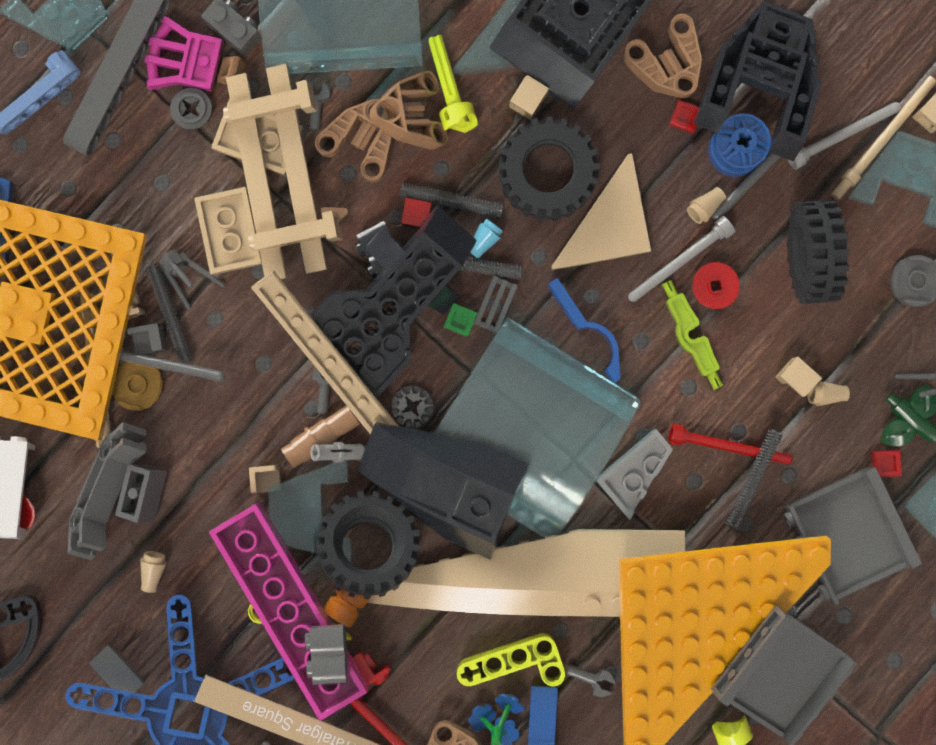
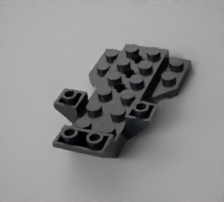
[310,205,477,398]

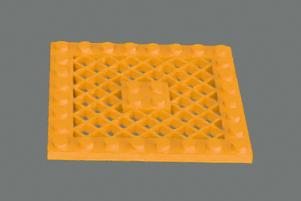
[0,200,148,440]

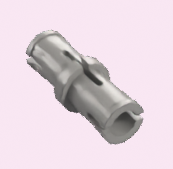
[311,442,365,463]

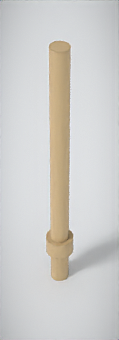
[831,76,936,201]

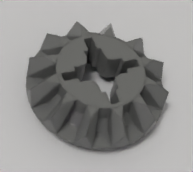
[170,88,212,130]
[391,386,433,427]

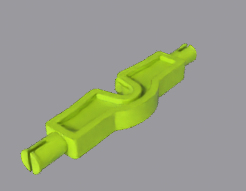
[662,280,723,390]

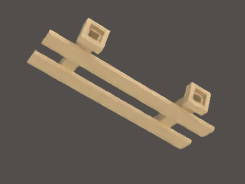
[223,64,343,279]

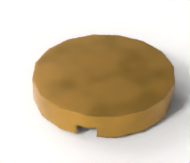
[112,362,164,411]

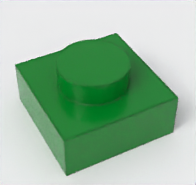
[444,303,478,337]

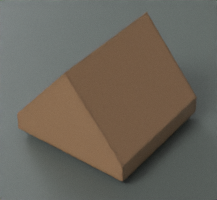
[217,56,246,85]
[321,207,350,227]

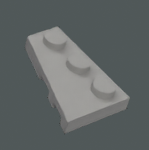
[595,428,673,520]

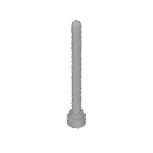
[787,102,901,170]
[628,216,736,302]

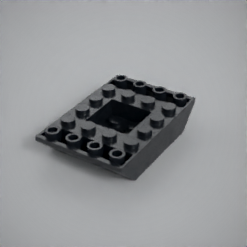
[490,0,652,109]

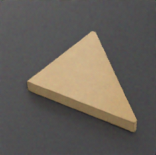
[551,153,651,271]

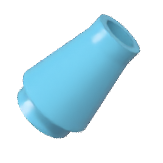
[470,219,503,258]

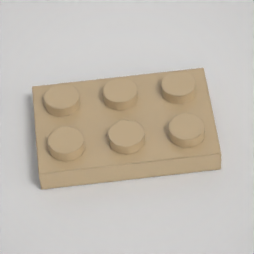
[211,99,304,176]
[194,187,262,275]

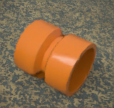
[323,589,369,628]

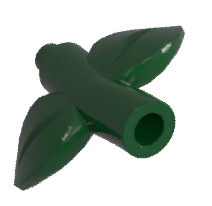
[881,385,936,446]

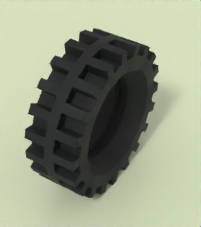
[499,117,600,221]
[786,200,849,304]
[316,491,420,599]

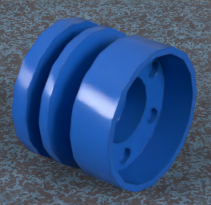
[708,113,771,177]

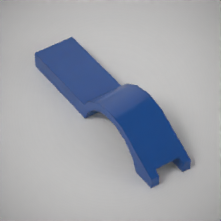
[547,278,620,383]
[528,684,558,745]

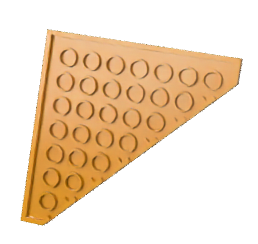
[619,536,831,745]

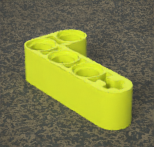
[457,633,565,686]

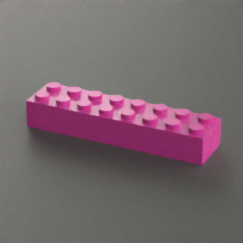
[209,502,369,721]

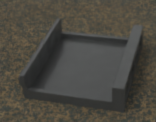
[783,467,922,605]
[711,605,857,745]

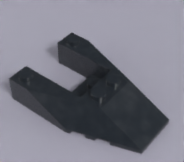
[693,1,822,161]

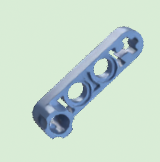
[0,50,81,135]

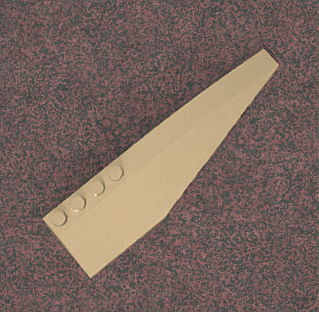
[367,529,685,617]

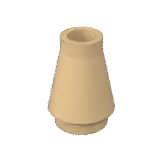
[687,187,726,224]
[807,381,850,406]
[140,551,167,593]

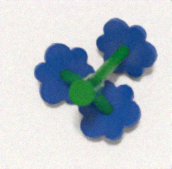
[468,694,525,745]

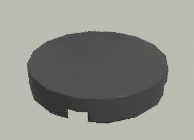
[889,255,936,307]

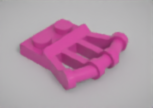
[144,16,224,92]

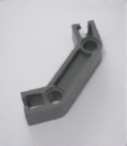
[67,422,146,560]

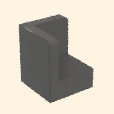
[127,323,168,355]

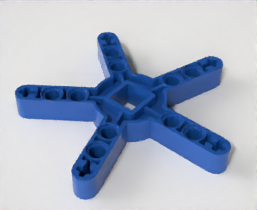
[66,595,295,745]

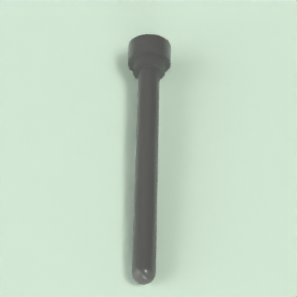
[712,135,808,221]
[119,347,226,382]

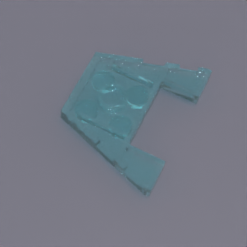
[0,0,109,51]
[849,131,936,228]
[268,460,351,562]

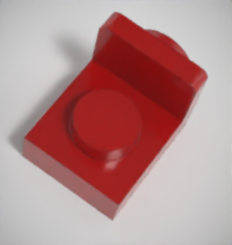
[352,649,392,685]

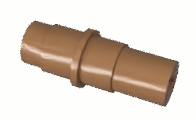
[281,405,360,468]

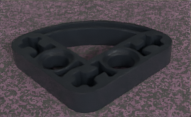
[0,595,42,681]

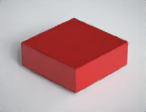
[669,99,699,134]
[401,198,432,228]
[872,450,902,477]

